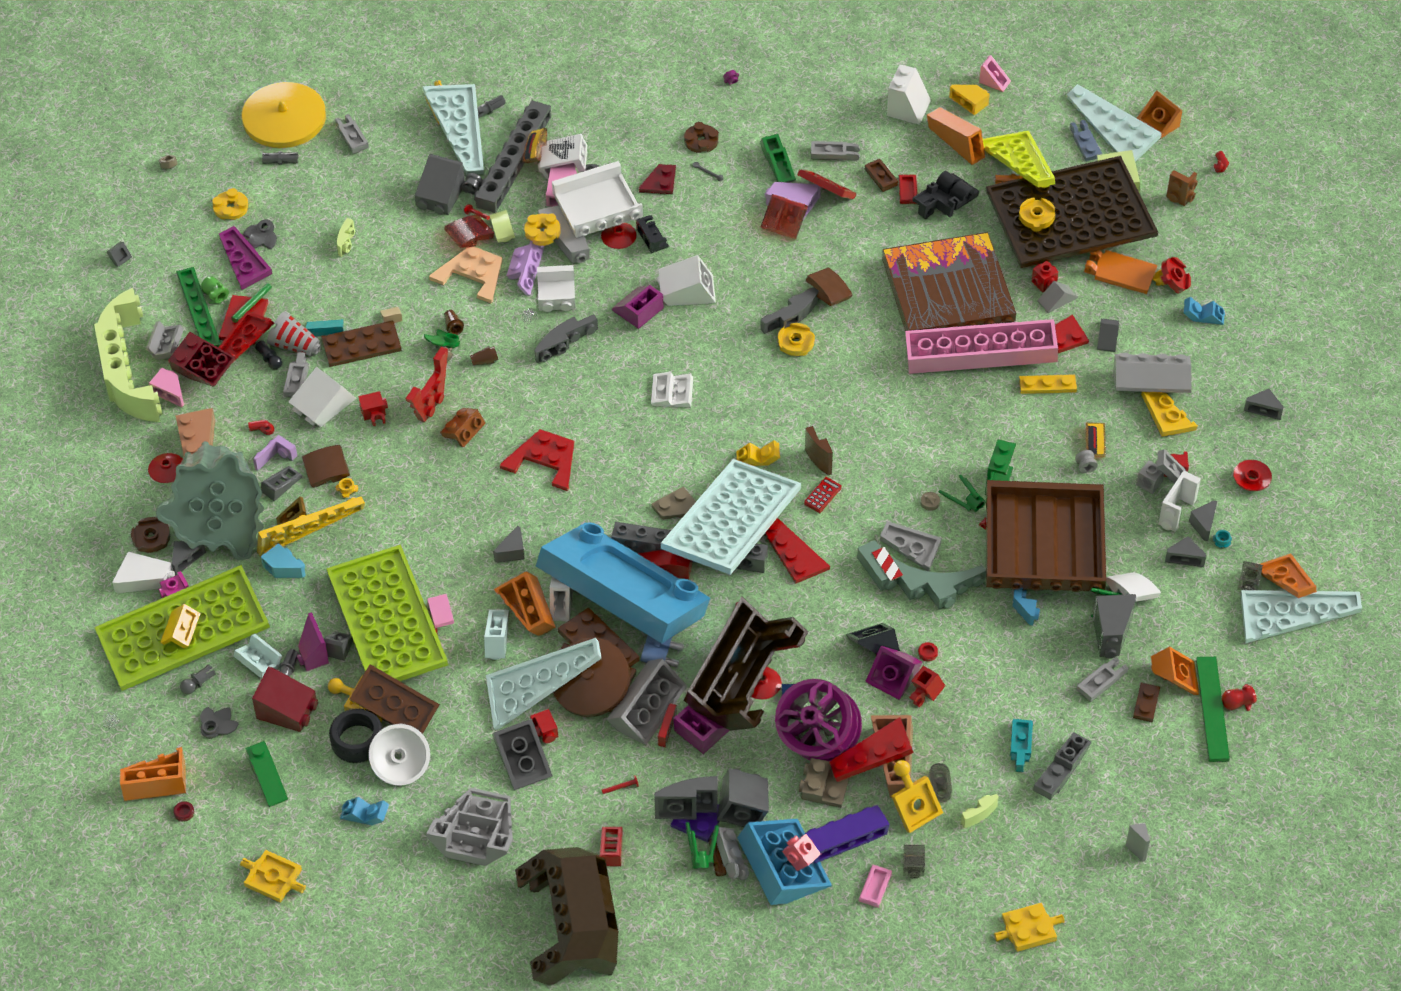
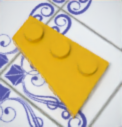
[1141,392,1198,437]

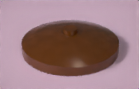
[553,638,631,717]

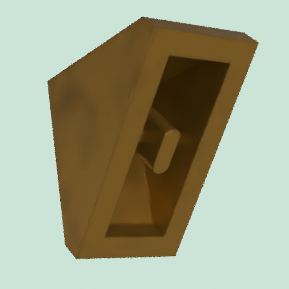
[276,496,306,525]

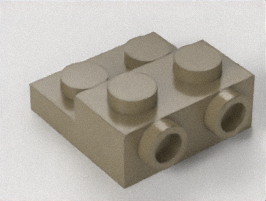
[799,758,850,808]

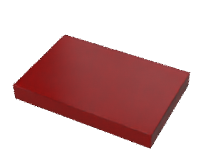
[797,169,857,199]
[219,295,269,344]

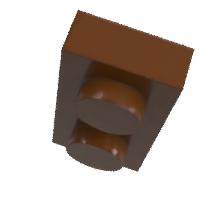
[864,158,898,192]
[1133,682,1160,723]

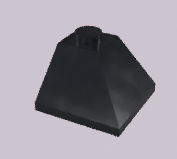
[846,623,900,654]

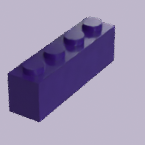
[805,805,890,864]

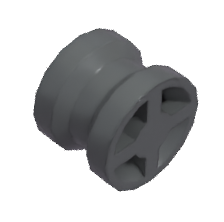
[461,173,483,195]

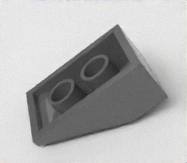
[492,719,553,790]

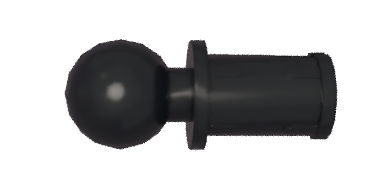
[255,340,282,370]

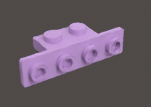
[507,241,545,296]

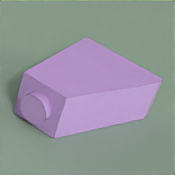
[765,182,821,220]

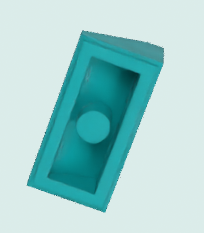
[306,319,344,337]

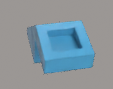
[1184,297,1225,325]
[1012,588,1040,626]
[340,797,389,826]

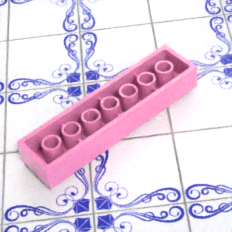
[905,319,1058,374]

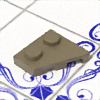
[651,486,696,520]

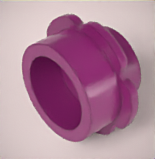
[723,70,739,85]

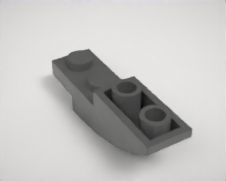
[761,287,819,334]
[534,314,598,363]
[1033,732,1092,800]

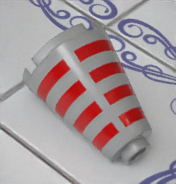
[267,311,321,356]

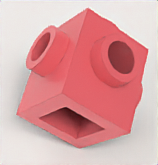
[782,834,821,871]

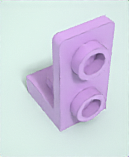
[253,435,297,471]

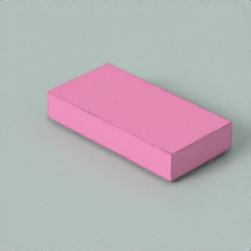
[859,864,892,908]

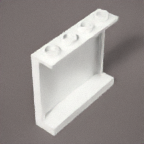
[552,161,643,238]

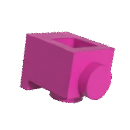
[158,571,189,598]

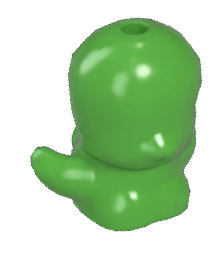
[201,276,229,304]

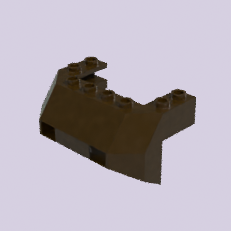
[683,596,809,731]
[515,847,619,985]

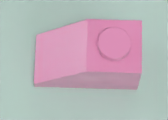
[149,368,184,407]

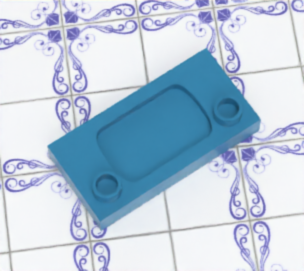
[536,522,710,643]

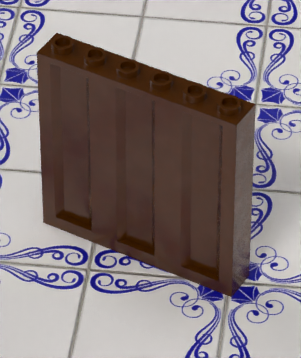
[986,480,1106,593]

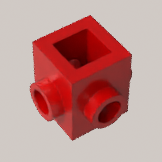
[1031,261,1059,293]

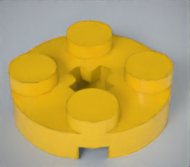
[212,188,249,220]
[1019,198,1055,232]
[524,214,561,246]
[778,323,815,356]

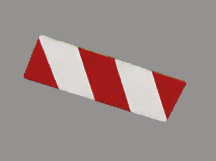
[872,547,903,581]

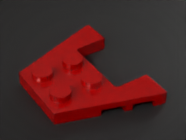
[405,347,448,422]
[500,429,575,491]

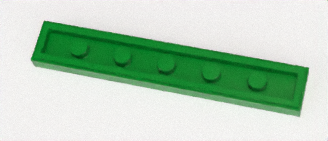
[176,267,221,347]
[1196,656,1230,762]

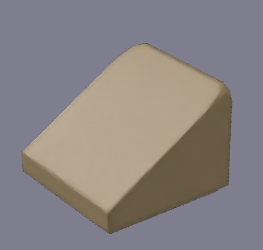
[380,307,402,323]

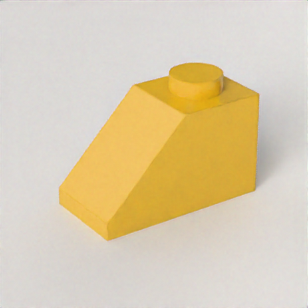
[949,85,990,115]

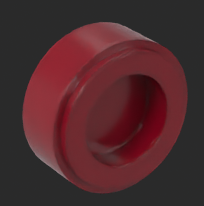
[173,801,195,822]

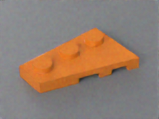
[1255,553,1317,598]

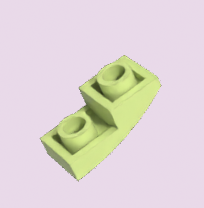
[490,210,515,243]
[337,218,355,257]
[961,794,999,829]

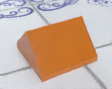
[1137,90,1183,138]

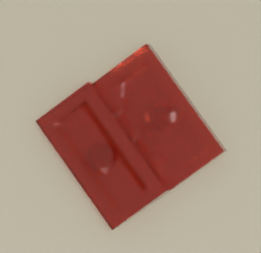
[760,194,808,240]
[444,215,494,248]

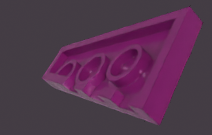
[219,226,273,290]

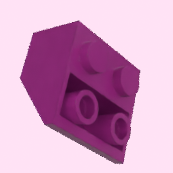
[612,285,664,329]
[674,705,730,755]

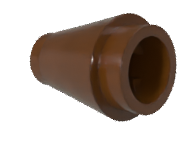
[444,310,464,335]
[470,346,499,366]

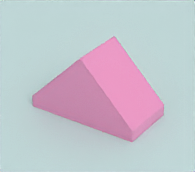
[979,55,1011,92]
[426,594,454,628]

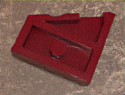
[639,164,676,195]

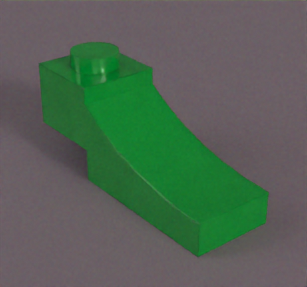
[760,133,796,183]

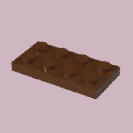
[321,320,402,367]
[558,607,639,667]
[349,664,440,734]

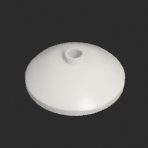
[369,724,430,786]

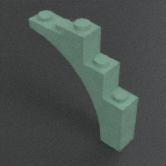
[857,540,986,609]

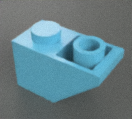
[261,543,306,578]

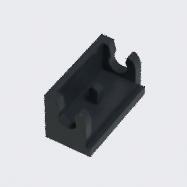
[636,215,669,254]

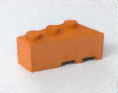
[494,571,556,636]
[120,747,186,801]

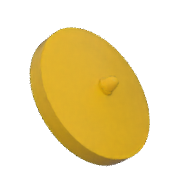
[242,82,326,148]

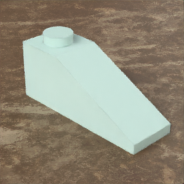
[484,610,509,660]

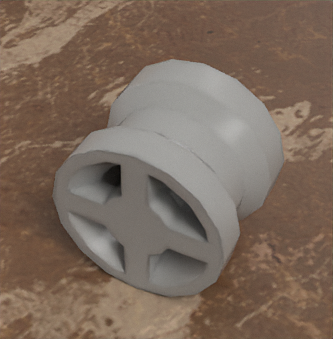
[1075,450,1098,473]

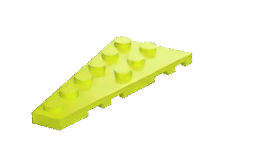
[983,130,1055,188]

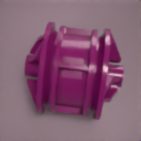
[775,679,862,762]

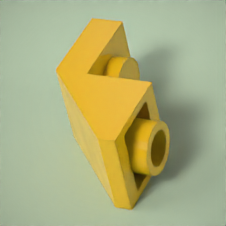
[736,440,780,466]

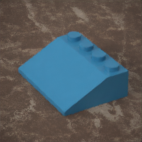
[737,819,832,905]

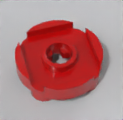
[1161,257,1191,294]

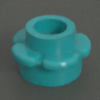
[1213,530,1232,548]

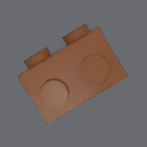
[1166,170,1198,206]
[440,408,485,447]

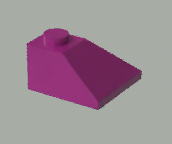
[296,612,329,671]
[865,646,923,700]

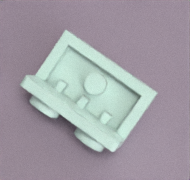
[233,634,282,678]

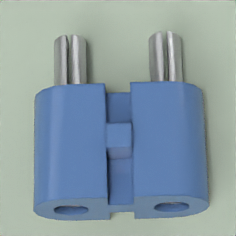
[640,635,684,667]

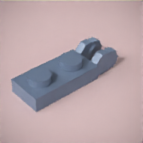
[1070,120,1102,161]

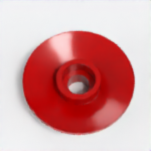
[601,223,637,249]
[148,453,183,483]
[1233,460,1272,491]
[751,667,782,700]

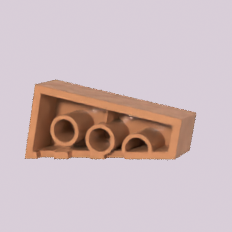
[175,408,216,455]
[871,715,913,798]

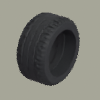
[329,708,383,763]

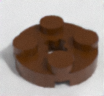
[684,122,719,153]
[131,517,171,553]

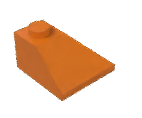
[1151,646,1199,695]

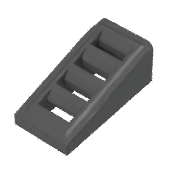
[261,466,302,501]

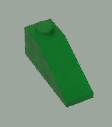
[245,741,288,807]

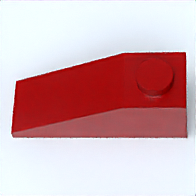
[637,550,693,580]

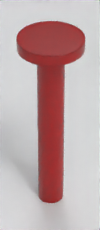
[464,204,490,220]
[602,775,639,794]

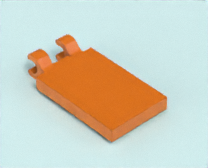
[1084,250,1158,294]

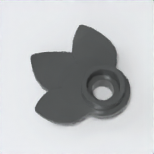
[243,219,277,249]
[200,707,239,738]

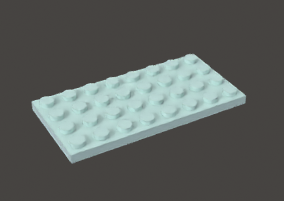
[661,459,801,575]

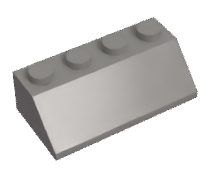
[1113,353,1192,393]
[607,658,687,745]

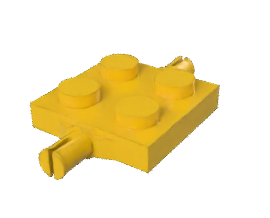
[240,850,306,903]
[994,903,1065,952]

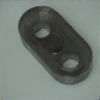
[929,763,952,803]

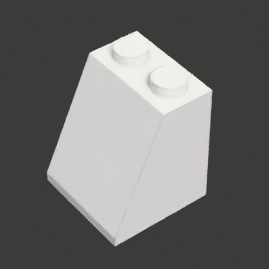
[887,64,931,125]
[657,255,716,306]
[289,367,357,427]

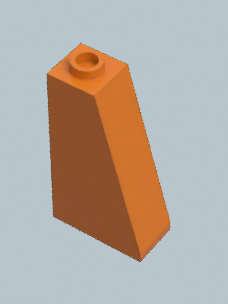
[927,107,985,165]

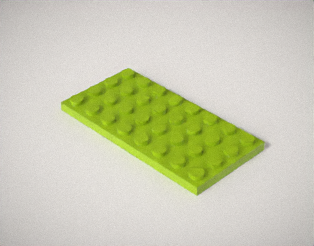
[326,544,448,681]
[94,565,270,691]

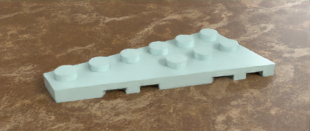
[423,84,484,175]
[1067,84,1161,161]
[1240,590,1362,644]
[486,638,602,730]

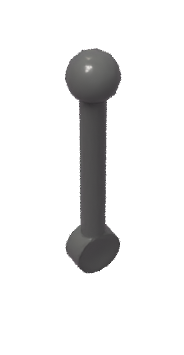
[693,162,724,181]

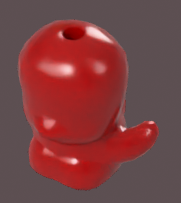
[1222,684,1257,711]

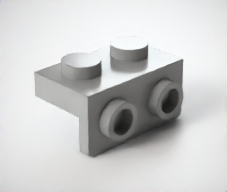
[146,321,184,360]

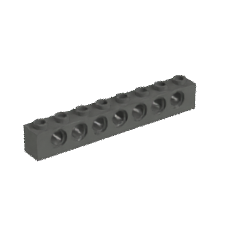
[474,100,552,213]
[611,521,768,573]

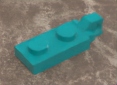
[1010,719,1033,772]

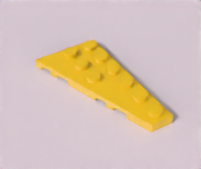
[257,497,365,558]

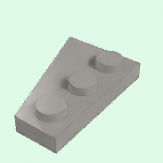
[880,521,942,571]

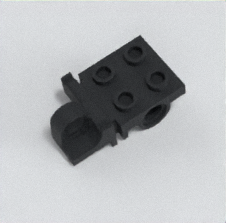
[912,171,979,219]

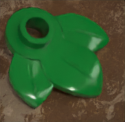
[424,329,460,349]

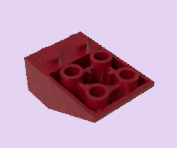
[168,332,236,387]

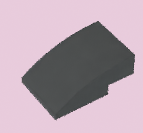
[654,776,718,820]

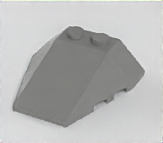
[426,788,513,866]

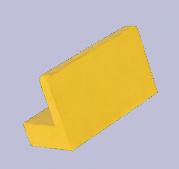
[160,604,200,649]

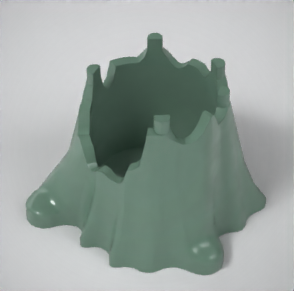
[156,441,264,561]

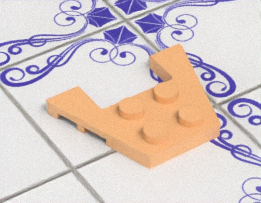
[429,245,502,304]

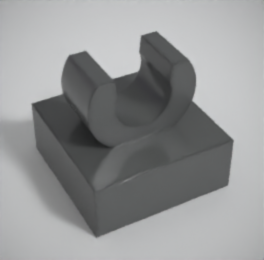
[107,241,132,267]

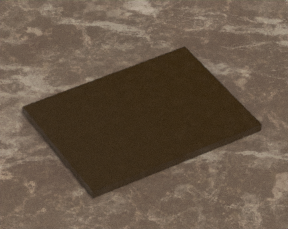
[986,156,1159,268]

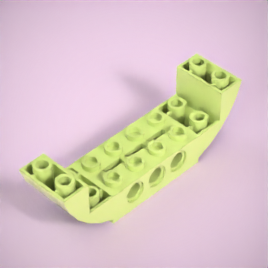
[94,288,163,422]

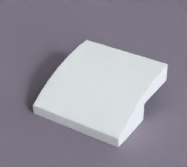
[651,372,693,407]
[1106,572,1161,602]

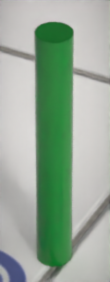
[231,283,272,323]

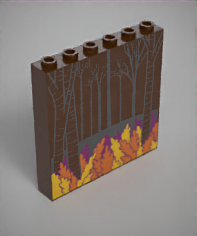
[882,232,1016,333]

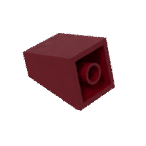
[252,666,318,732]

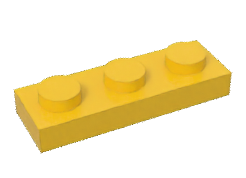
[1019,374,1077,394]

